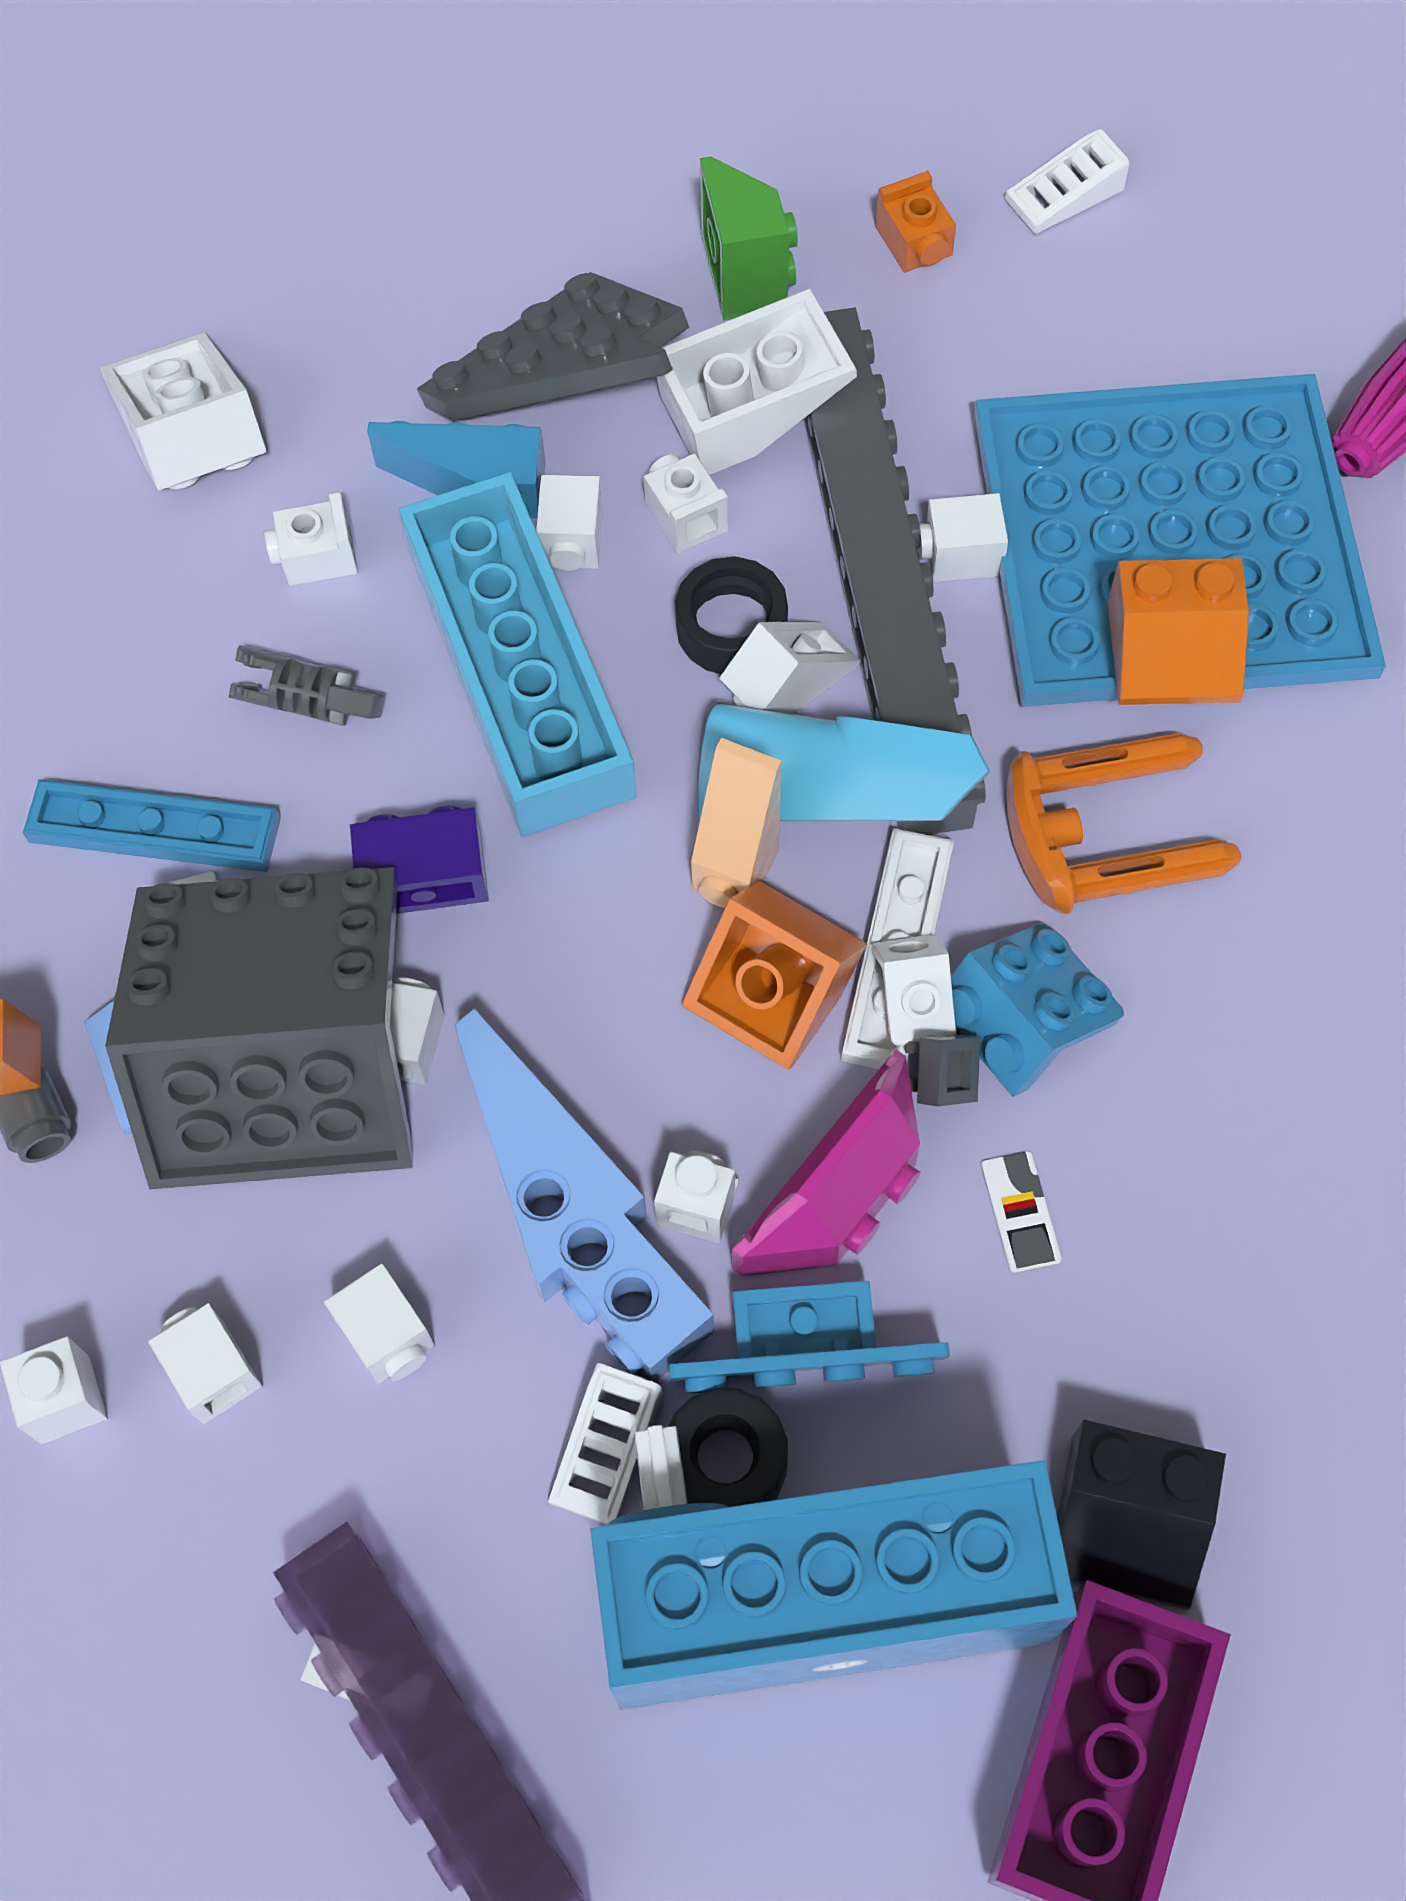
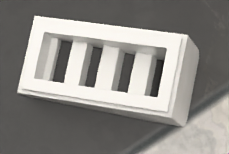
[1005,129,1129,235]
[548,1363,663,1525]

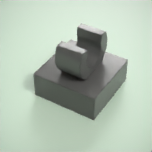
[905,1034,981,1107]

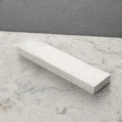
[841,828,954,1069]

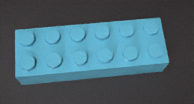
[398,472,637,837]

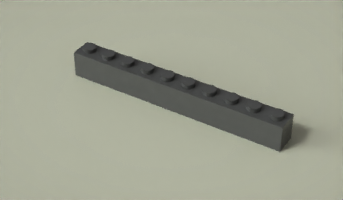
[803,307,986,835]

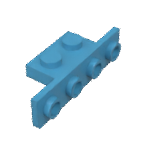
[669,1281,950,1393]

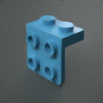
[951,923,1124,1097]

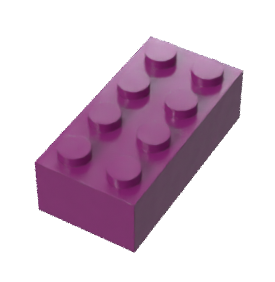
[987,1580,1231,1901]

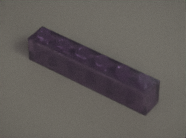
[273,1522,588,1901]

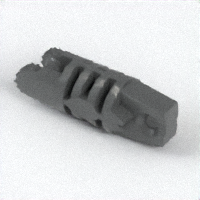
[228,645,385,726]

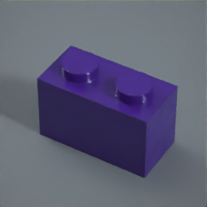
[350,806,489,914]

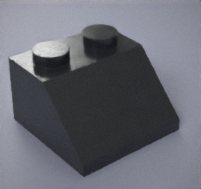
[1057,1419,1226,1610]

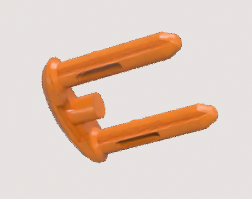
[1006,733,1241,914]

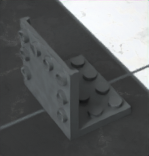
[105,867,413,1190]

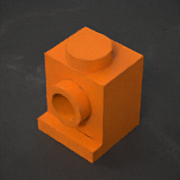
[875,171,956,273]

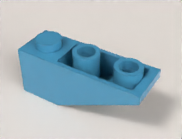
[367,421,546,519]

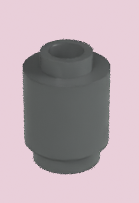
[0,1065,71,1163]

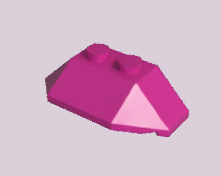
[731,1048,921,1276]

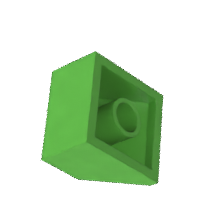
[700,156,798,321]

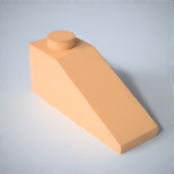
[691,737,782,908]

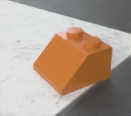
[1107,558,1249,705]
[681,881,867,1070]

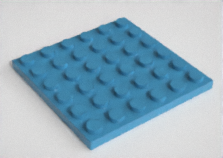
[974,374,1386,707]

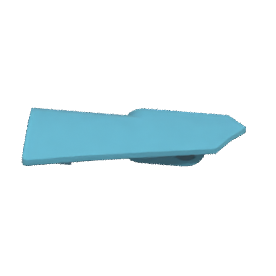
[698,704,991,821]

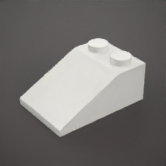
[657,289,857,475]
[100,332,267,491]

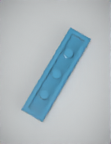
[23,779,281,872]

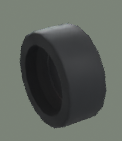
[675,556,788,674]

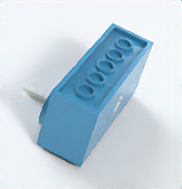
[590,1425,1077,1710]

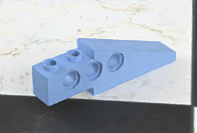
[454,1009,714,1383]

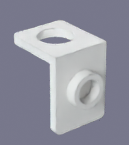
[872,935,956,1046]

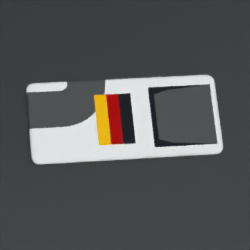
[981,1151,1062,1273]

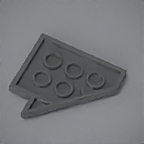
[416,272,690,422]

